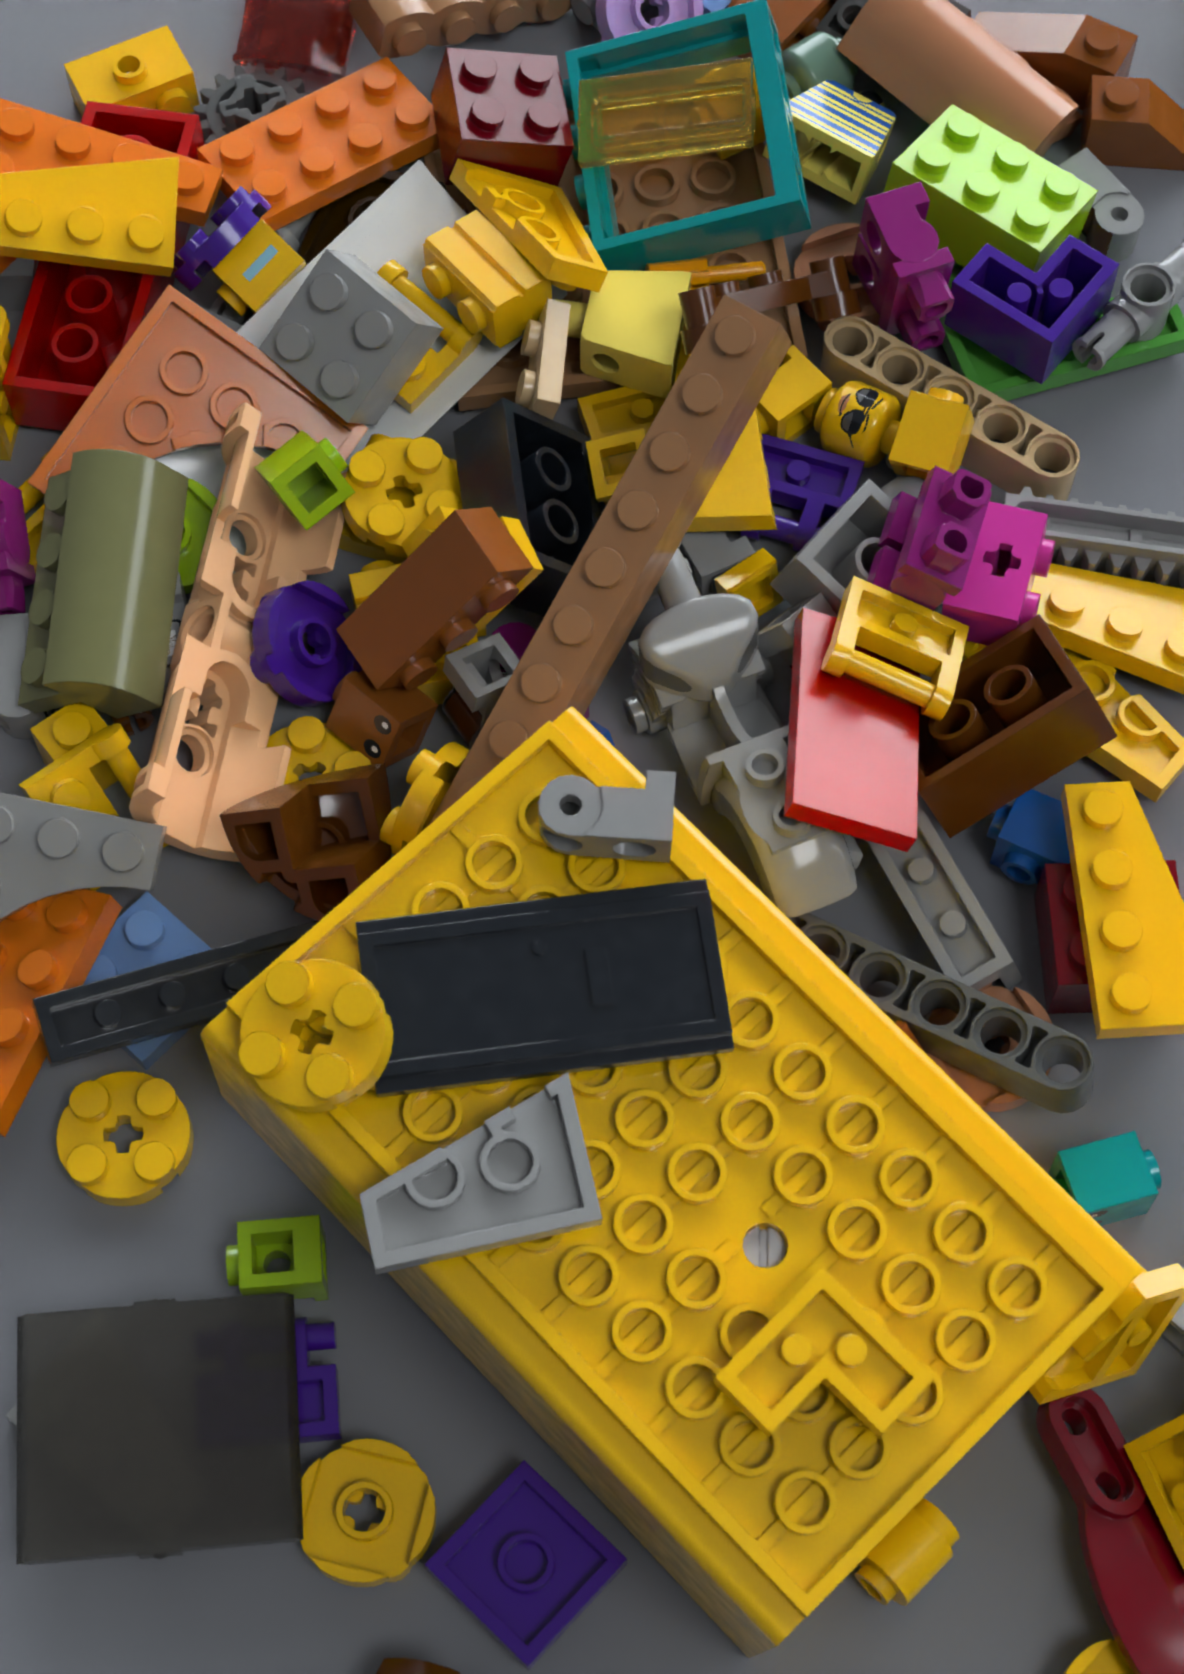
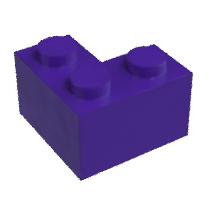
[944,234,1120,384]

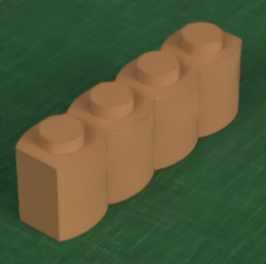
[349,0,571,58]

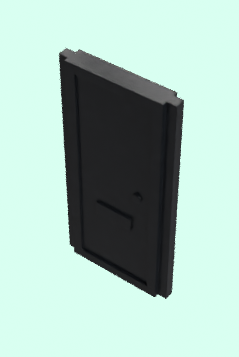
[355,879,734,1098]

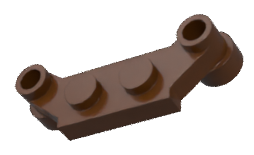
[678,255,862,355]

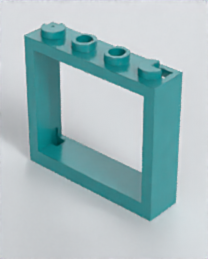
[562,0,812,271]

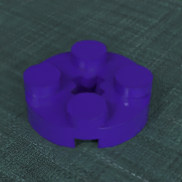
[173,186,272,292]
[250,580,362,707]

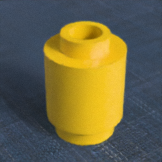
[855,1498,960,1606]

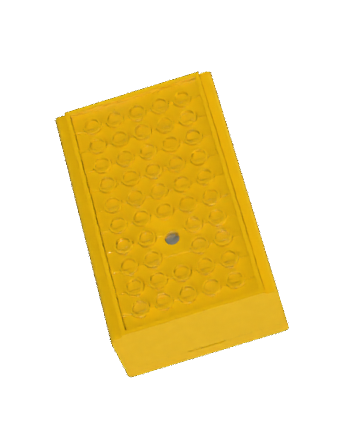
[201,707,1144,1658]

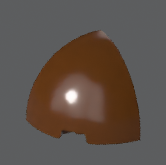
[220,763,392,921]

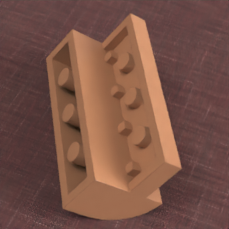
[836,0,1084,158]

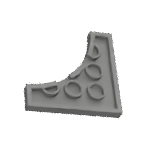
[0,792,167,923]

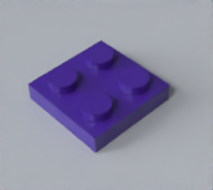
[424,1460,627,1671]

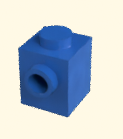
[986,789,1070,885]

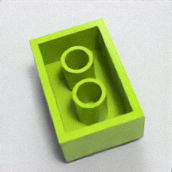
[883,104,1098,272]

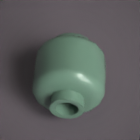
[781,31,858,100]

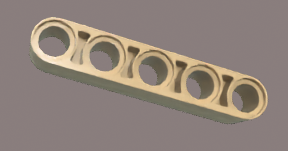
[820,316,1080,501]

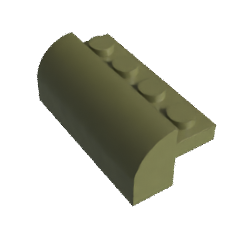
[18,449,189,719]

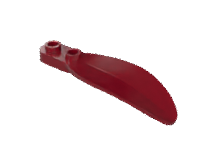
[1036,1389,1184,1674]

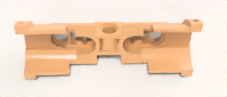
[129,402,347,862]

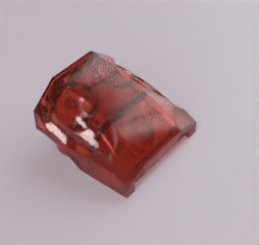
[232,0,357,79]

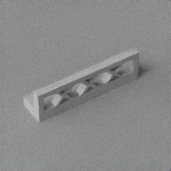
[866,801,1023,990]

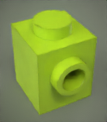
[254,430,355,531]

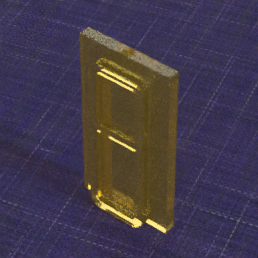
[577,57,756,168]

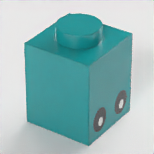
[1048,1131,1162,1226]

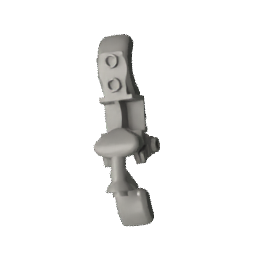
[623,539,863,917]

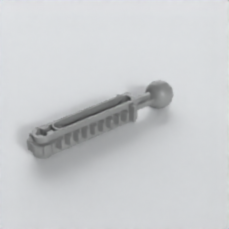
[881,476,1184,589]

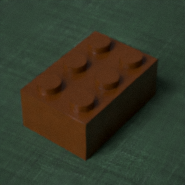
[918,614,1117,838]

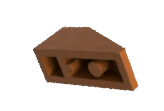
[975,11,1138,110]

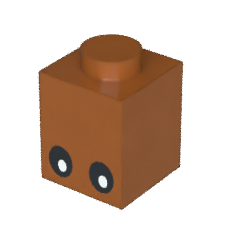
[325,670,438,767]

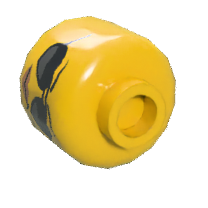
[814,380,901,468]

